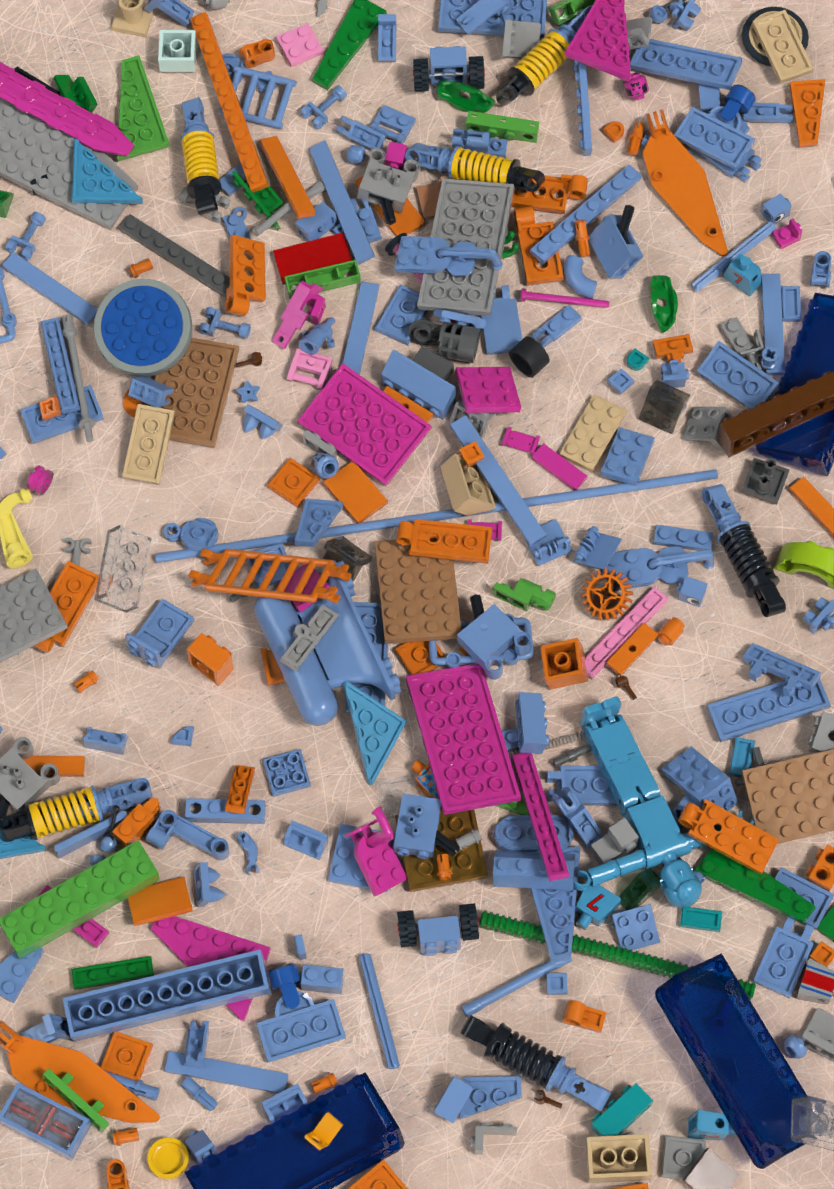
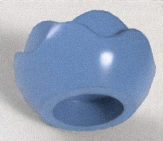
[784,1035,808,1059]

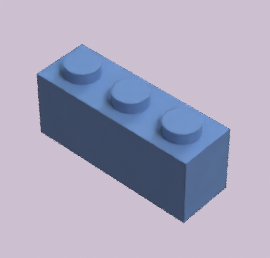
[515,692,549,754]

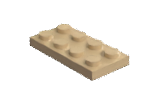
[752,10,814,84]
[559,394,627,473]
[122,404,175,485]

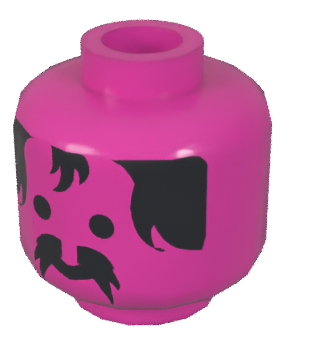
[623,72,649,101]

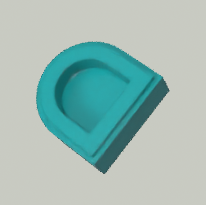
[627,348,650,371]

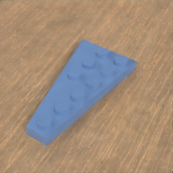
[530,845,580,963]

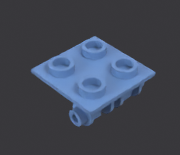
[522,519,573,566]
[573,526,622,570]
[612,904,660,951]

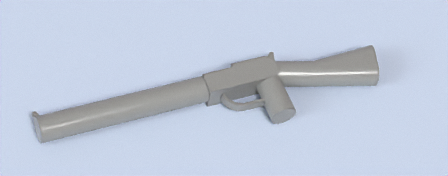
[252,181,326,236]

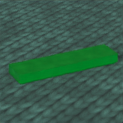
[71,956,154,990]

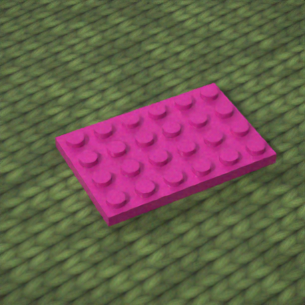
[297,364,432,486]

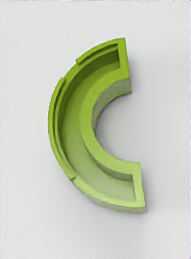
[774,541,834,589]

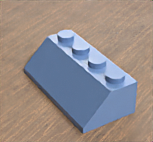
[381,349,456,420]
[493,850,576,890]

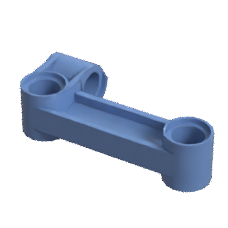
[146,810,229,861]

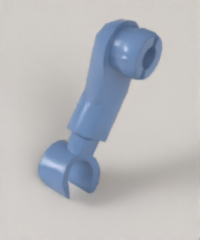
[238,831,259,875]

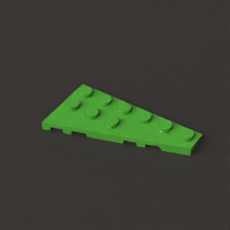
[117,55,170,161]

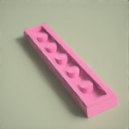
[585,587,669,679]

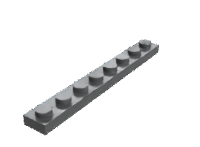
[119,214,247,298]

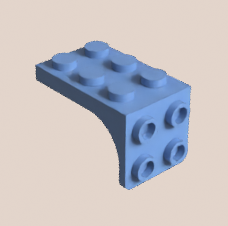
[125,598,195,668]
[661,746,737,811]

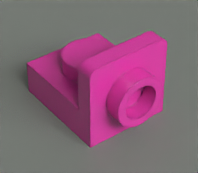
[772,218,802,249]
[307,294,326,325]

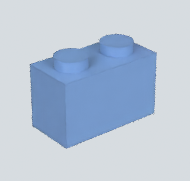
[301,964,344,994]

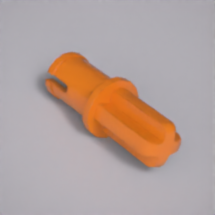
[627,122,646,156]
[574,219,590,257]

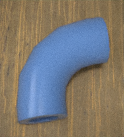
[564,255,597,299]

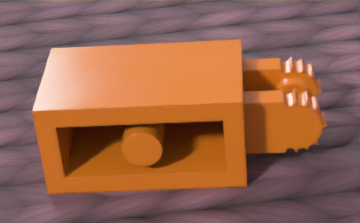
[112,797,161,848]

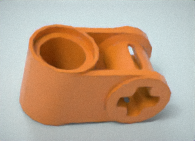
[239,39,275,68]
[106,1159,130,1189]

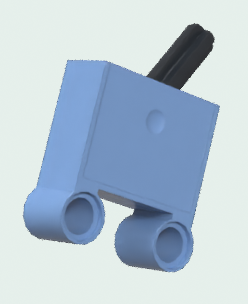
[457,594,532,680]

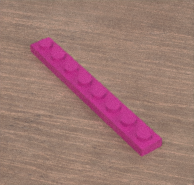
[512,753,569,881]

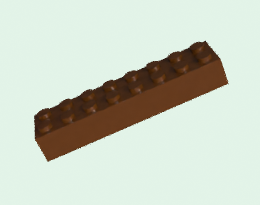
[718,371,834,458]

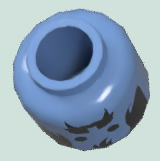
[311,452,339,479]

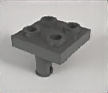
[741,458,790,505]

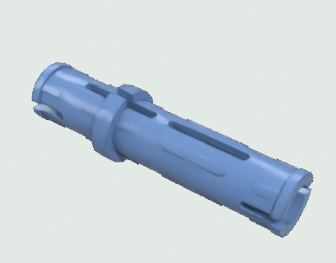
[104,1069,160,1101]

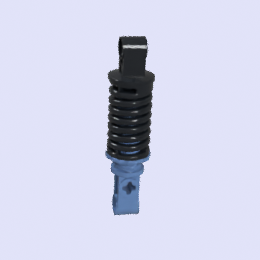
[702,484,786,617]
[460,1015,611,1111]

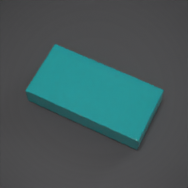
[680,907,722,932]

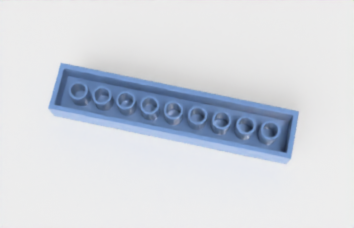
[63,950,272,1042]

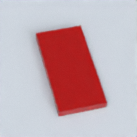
[273,232,352,285]

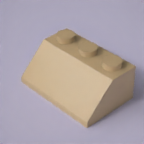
[440,454,496,516]
[587,1134,652,1183]

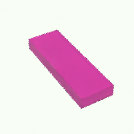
[531,443,587,491]

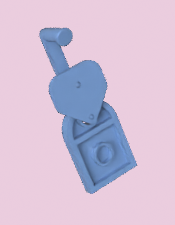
[394,236,503,276]
[606,546,714,592]

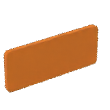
[356,176,425,236]

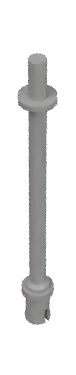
[61,314,95,442]

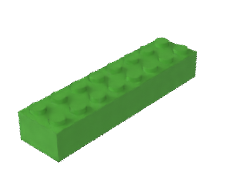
[0,840,160,959]

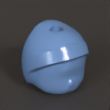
[347,145,366,164]

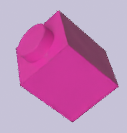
[385,142,407,171]

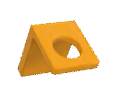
[304,1112,343,1150]

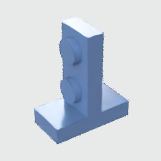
[144,0,195,27]
[378,14,397,62]
[19,1014,71,1043]

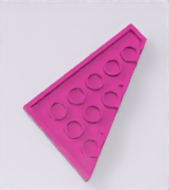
[565,0,632,82]
[151,916,271,1022]

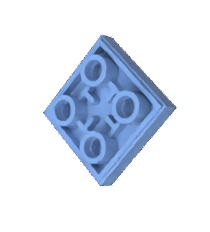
[263,749,311,797]

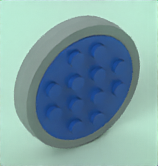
[94,279,193,377]

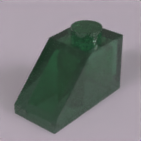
[619,868,661,910]

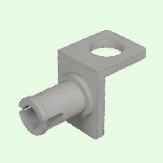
[739,330,764,370]

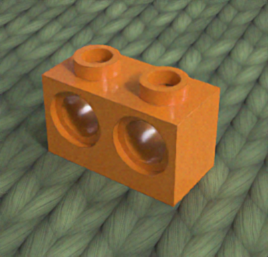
[806,844,834,892]

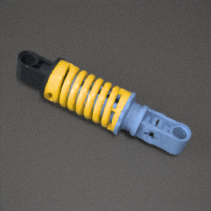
[496,6,592,106]
[181,97,221,216]
[405,143,545,192]
[0,778,152,842]

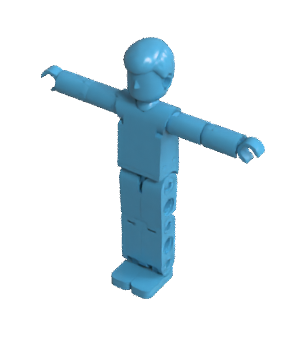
[573,696,754,908]

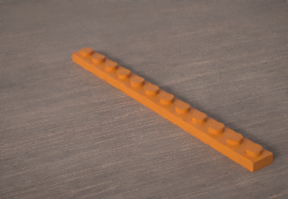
[190,11,269,193]

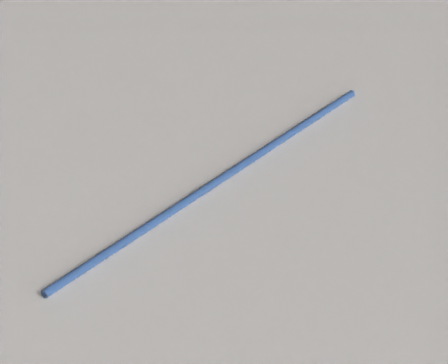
[155,469,718,563]

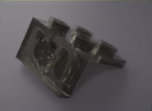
[639,380,690,434]

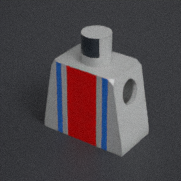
[796,958,834,1004]

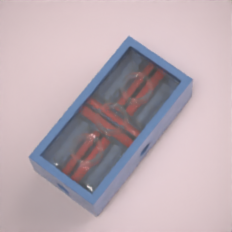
[0,1083,92,1161]

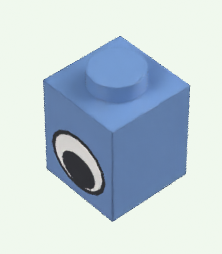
[761,193,791,224]
[677,576,708,607]

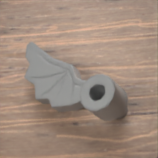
[317,0,327,17]

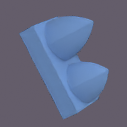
[243,404,283,439]
[194,862,226,907]

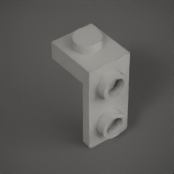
[471,1123,517,1155]

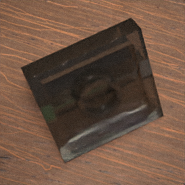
[322,536,373,581]

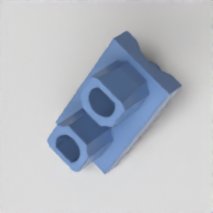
[670,0,701,31]
[803,597,834,634]

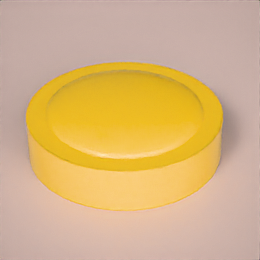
[147,1137,189,1180]

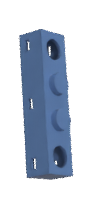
[185,798,266,824]

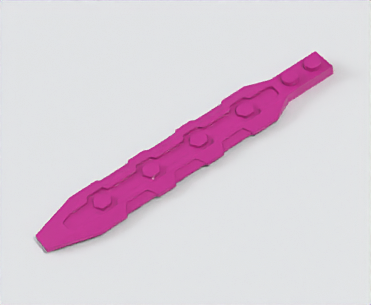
[0,62,134,157]

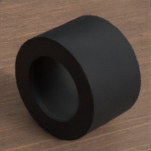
[509,336,550,378]

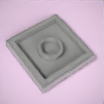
[661,1135,706,1180]

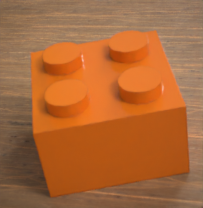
[187,633,234,686]
[541,638,588,689]

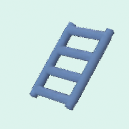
[219,66,297,129]

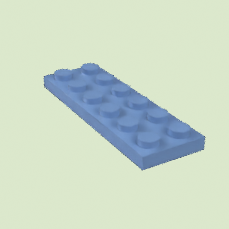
[630,39,743,90]
[345,602,388,713]
[707,679,831,742]

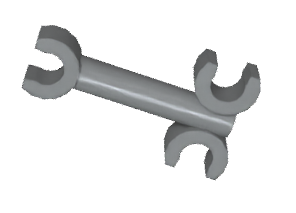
[63,538,92,566]

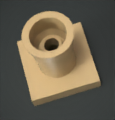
[112,0,156,38]

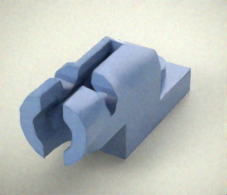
[452,129,507,159]
[552,787,604,849]

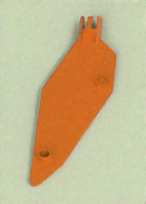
[642,109,728,256]
[0,1020,160,1123]

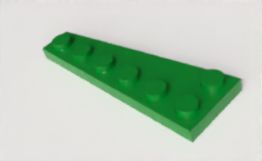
[312,0,387,91]
[695,849,816,924]

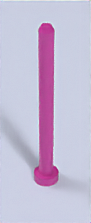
[521,288,609,308]

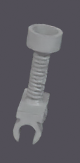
[179,187,230,223]

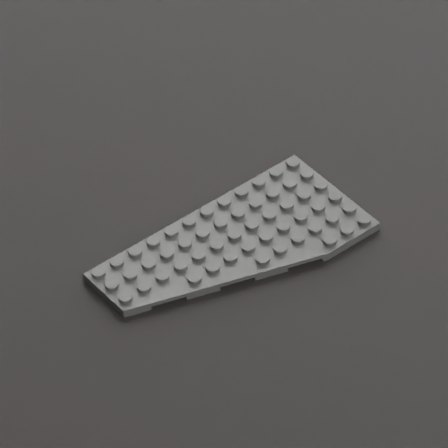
[0,75,138,230]

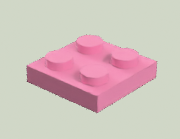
[276,23,323,67]

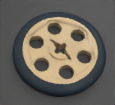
[742,6,809,66]

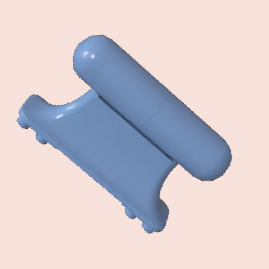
[254,560,401,726]

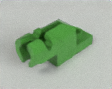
[493,578,556,612]

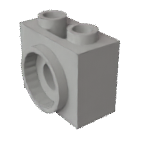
[807,712,834,754]

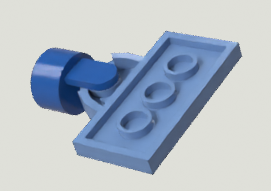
[674,84,756,170]
[256,963,346,1063]

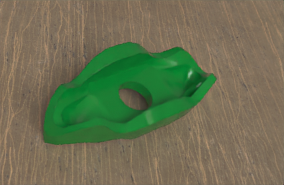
[437,80,496,113]
[650,275,678,333]

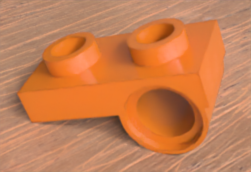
[562,1000,607,1033]

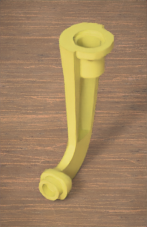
[0,488,33,569]

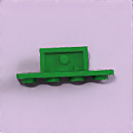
[53,75,98,113]
[232,170,284,230]

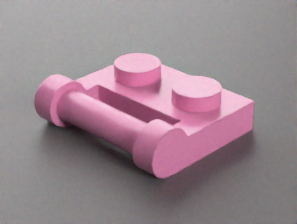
[287,348,333,389]

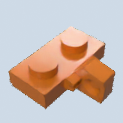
[652,334,693,363]

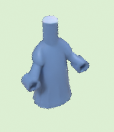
[299,317,335,355]

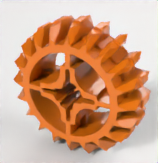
[581,568,633,620]

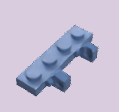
[743,643,821,697]

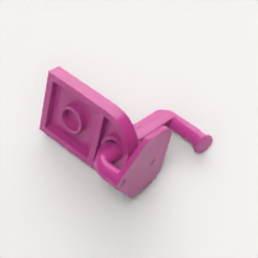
[344,806,407,897]

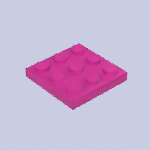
[455,367,521,413]

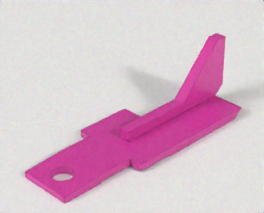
[272,281,323,349]

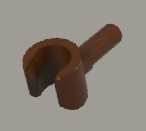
[236,352,262,367]
[615,676,637,700]
[534,1090,563,1109]

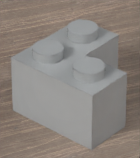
[590,818,639,865]

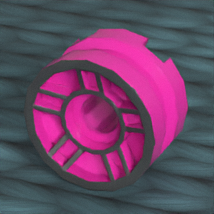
[27,465,54,495]

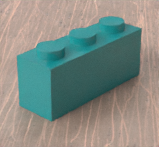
[591,1083,653,1136]

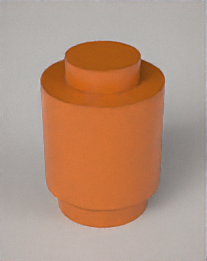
[658,617,685,646]

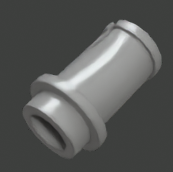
[455,829,482,850]

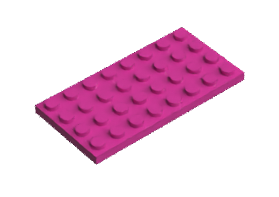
[406,663,521,815]

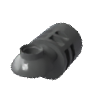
[408,318,480,363]

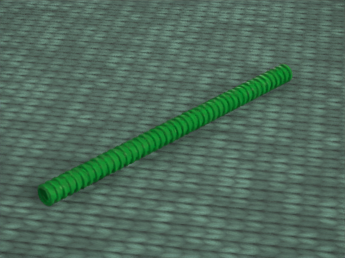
[479,910,756,1000]

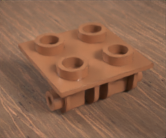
[416,176,447,219]

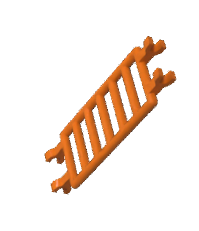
[188,549,352,603]

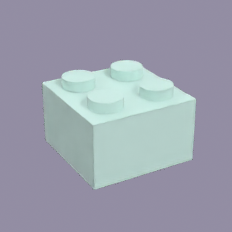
[158,30,197,72]

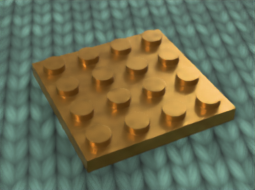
[395,808,488,892]

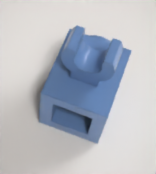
[661,360,689,389]

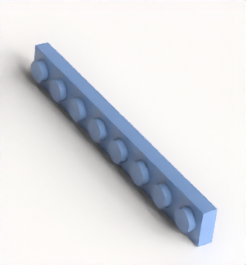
[530,165,642,264]

